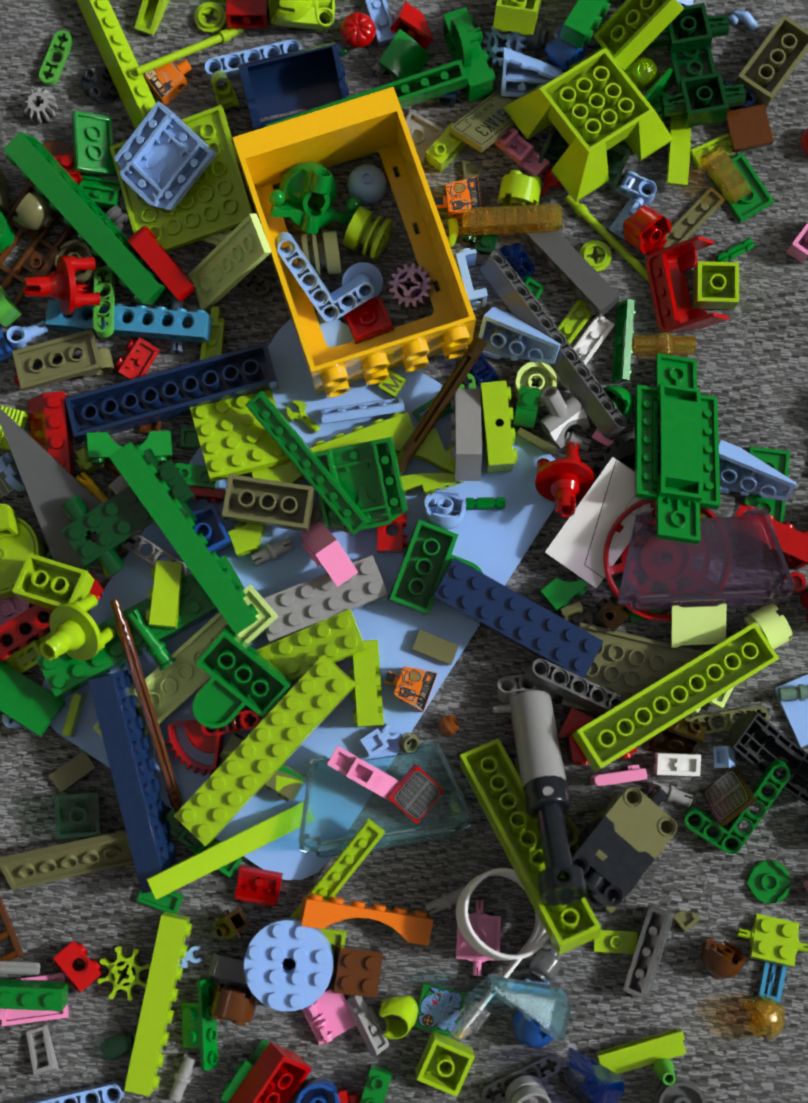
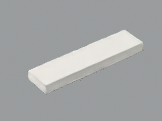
[555,315,615,390]

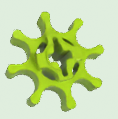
[97,946,151,1001]

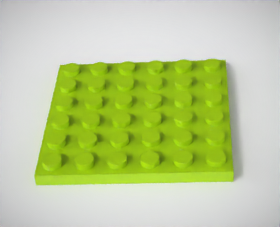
[110,105,254,252]

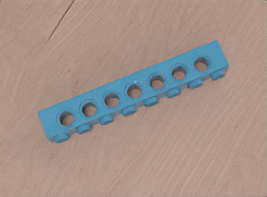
[45,300,213,343]

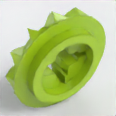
[194,2,226,34]
[579,240,612,272]

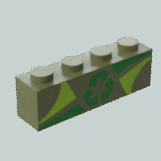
[220,733,308,802]

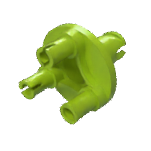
[39,594,116,661]

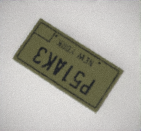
[449,89,516,153]

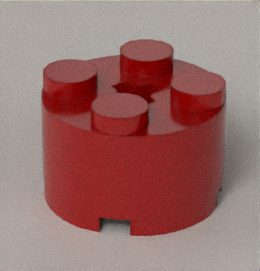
[623,205,672,254]

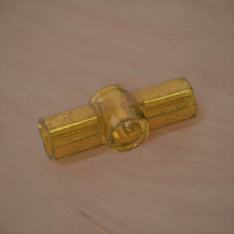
[632,332,697,356]

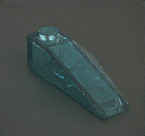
[485,975,571,1042]

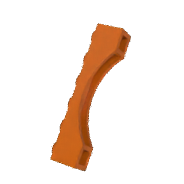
[298,893,433,946]

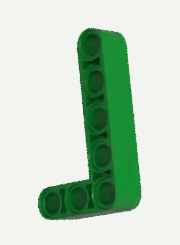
[684,760,790,854]

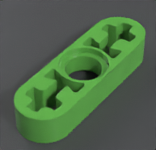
[39,30,73,86]

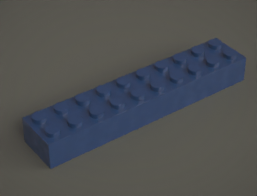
[65,342,279,443]
[88,669,178,894]

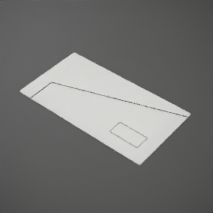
[545,457,654,588]

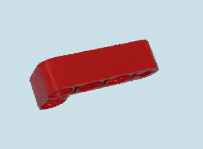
[127,226,197,302]

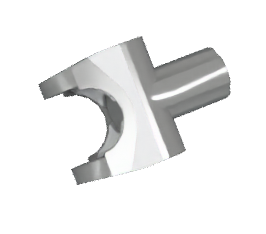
[539,386,590,449]

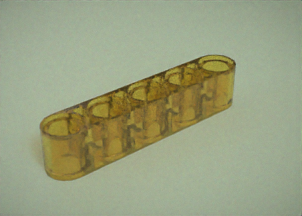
[462,204,563,235]

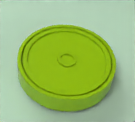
[0,517,45,599]

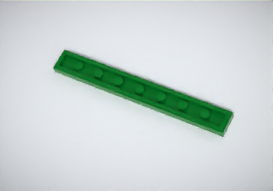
[245,391,370,536]

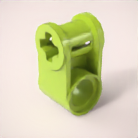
[210,71,240,110]

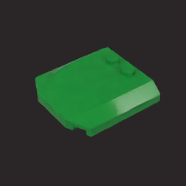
[314,437,408,533]

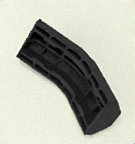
[728,711,808,806]

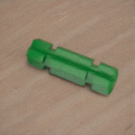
[716,238,755,262]
[465,497,506,510]

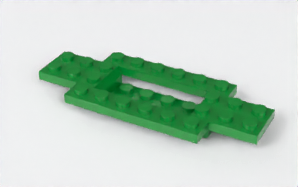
[635,353,720,545]

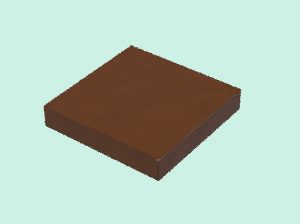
[725,104,774,152]

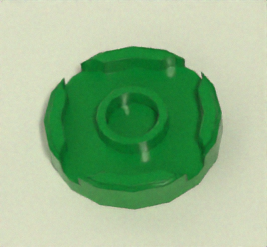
[747,860,791,904]

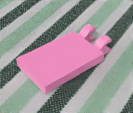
[0,973,69,1026]

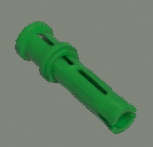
[126,609,176,671]

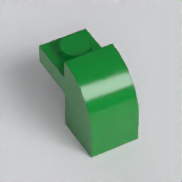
[513,385,541,429]

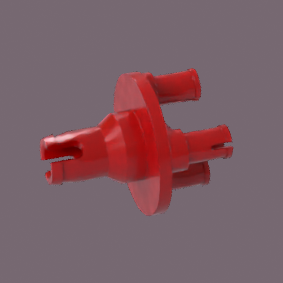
[23,255,101,315]
[535,442,595,518]

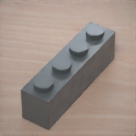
[623,906,675,999]

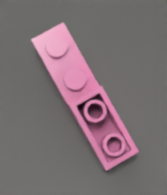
[327,745,399,801]

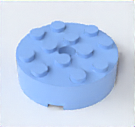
[244,918,334,1011]

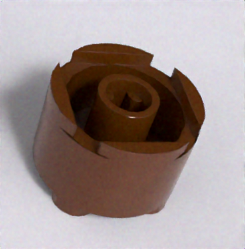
[210,983,258,1026]

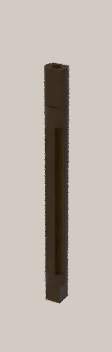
[397,337,487,475]

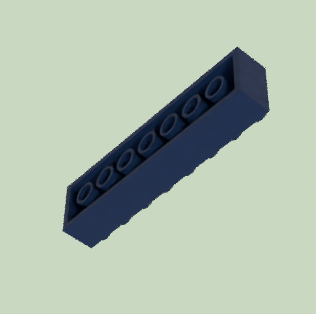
[430,558,604,678]

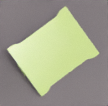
[667,601,727,648]

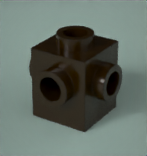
[595,595,630,632]
[211,906,250,943]

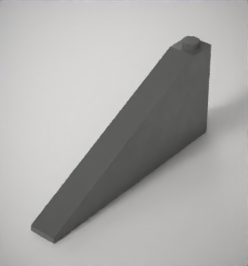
[0,409,102,570]

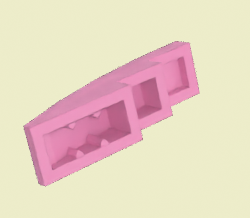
[494,128,550,177]

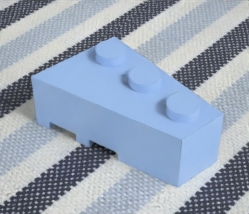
[501,47,563,97]

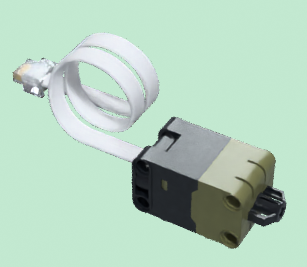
[450,785,677,1041]

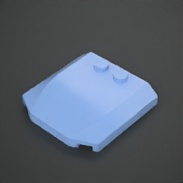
[114,101,217,211]

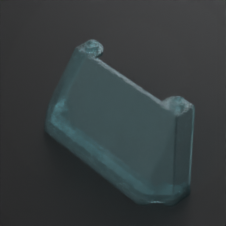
[299,741,473,858]

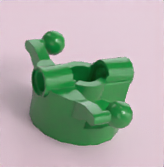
[269,162,361,234]

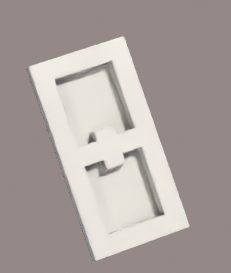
[654,753,701,776]

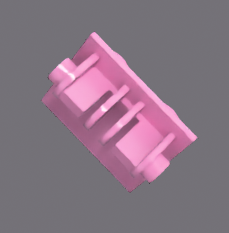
[302,989,356,1045]

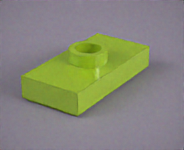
[593,929,638,954]

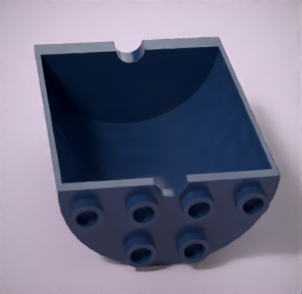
[238,42,350,130]

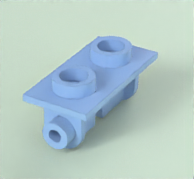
[609,197,644,240]

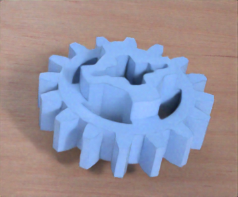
[483,25,527,67]

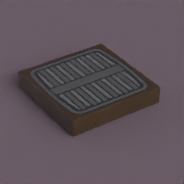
[701,766,756,827]

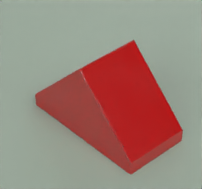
[558,707,595,738]

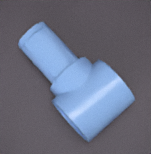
[6,320,48,350]

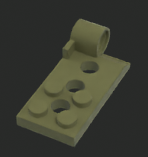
[12,329,115,391]

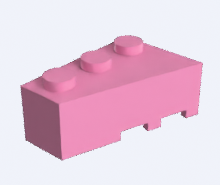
[299,521,358,587]

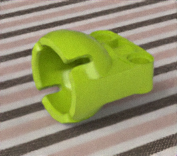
[268,0,335,32]

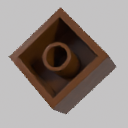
[329,944,383,998]

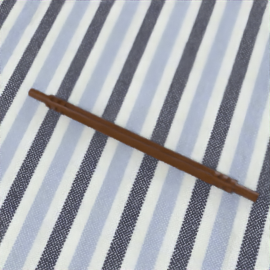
[110,599,184,827]

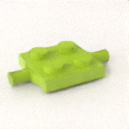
[737,913,808,968]

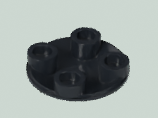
[81,67,119,103]

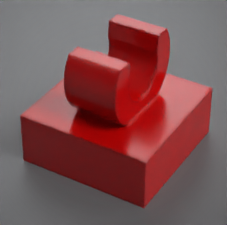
[337,1087,359,1103]

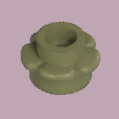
[399,732,419,753]

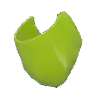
[379,995,418,1039]

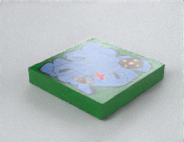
[414,982,466,1036]

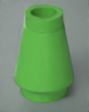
[653,1058,676,1085]

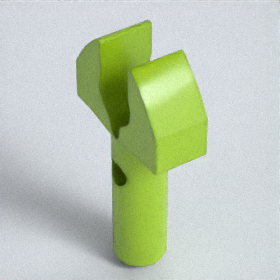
[287,400,320,433]

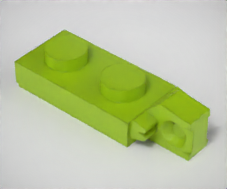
[200,306,225,360]

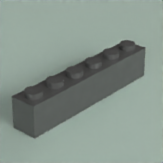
[518,210,619,319]

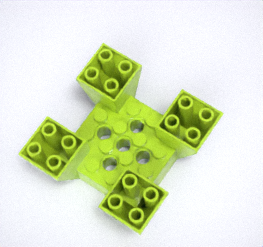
[504,47,673,202]

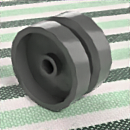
[654,1076,706,1103]

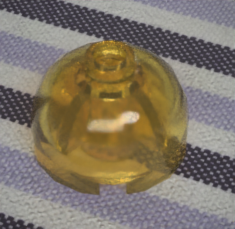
[743,995,785,1042]

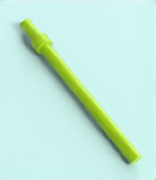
[134,28,244,76]
[564,194,649,283]

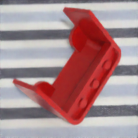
[646,236,729,333]

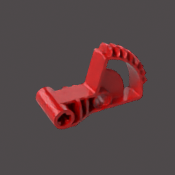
[165,708,267,776]

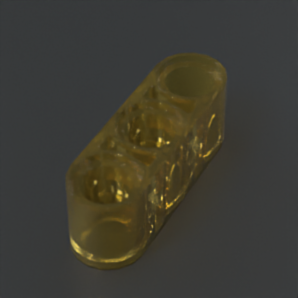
[700,145,751,204]

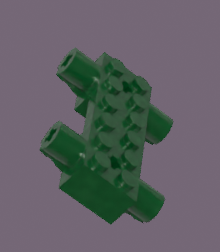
[647,3,746,128]
[60,448,198,578]

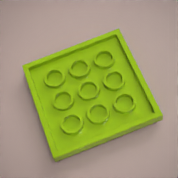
[190,390,292,482]

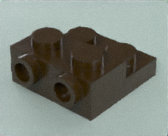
[649,719,706,754]

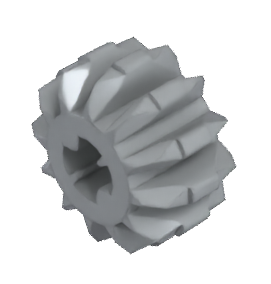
[22,87,58,124]

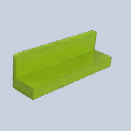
[596,1028,686,1078]

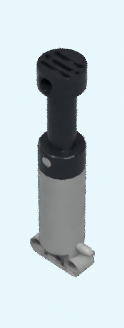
[492,672,587,906]

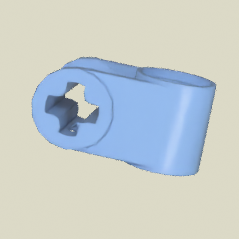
[616,170,657,204]

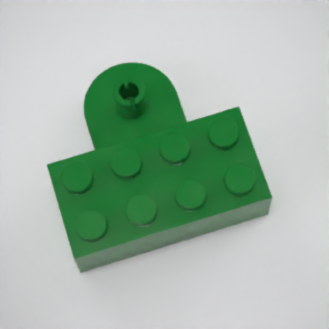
[442,7,495,104]
[387,520,483,615]
[193,625,291,728]

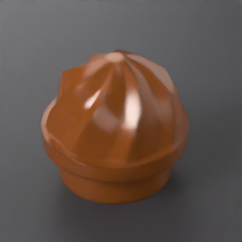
[438,714,460,735]

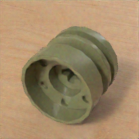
[300,230,342,278]

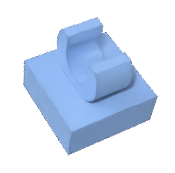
[713,746,739,768]

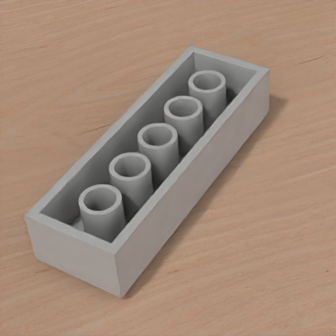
[263,555,389,643]

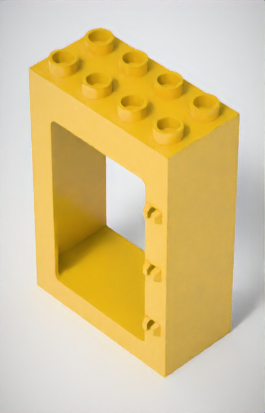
[232,87,476,398]

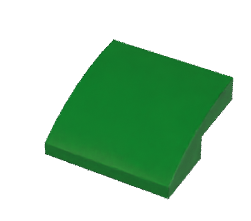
[378,29,430,81]

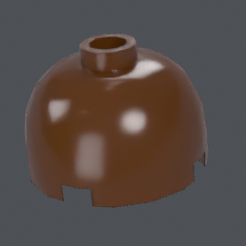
[701,937,747,979]

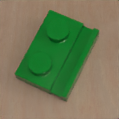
[79,175,121,209]

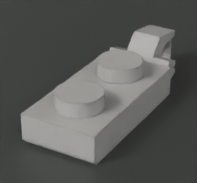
[346,995,390,1057]

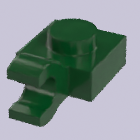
[461,230,499,255]

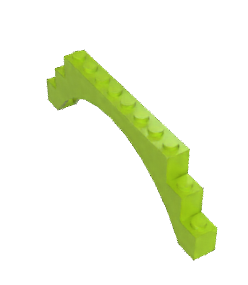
[228,412,455,558]

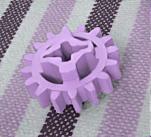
[389,263,434,309]

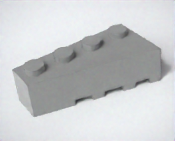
[451,389,482,481]

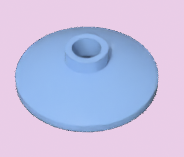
[342,262,383,299]

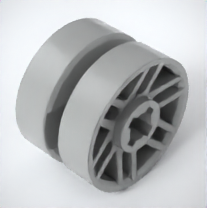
[505,1075,551,1103]

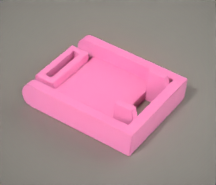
[590,765,648,786]

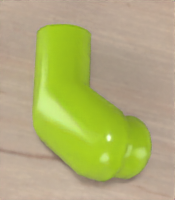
[447,218,459,248]

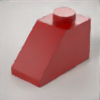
[390,1,434,49]

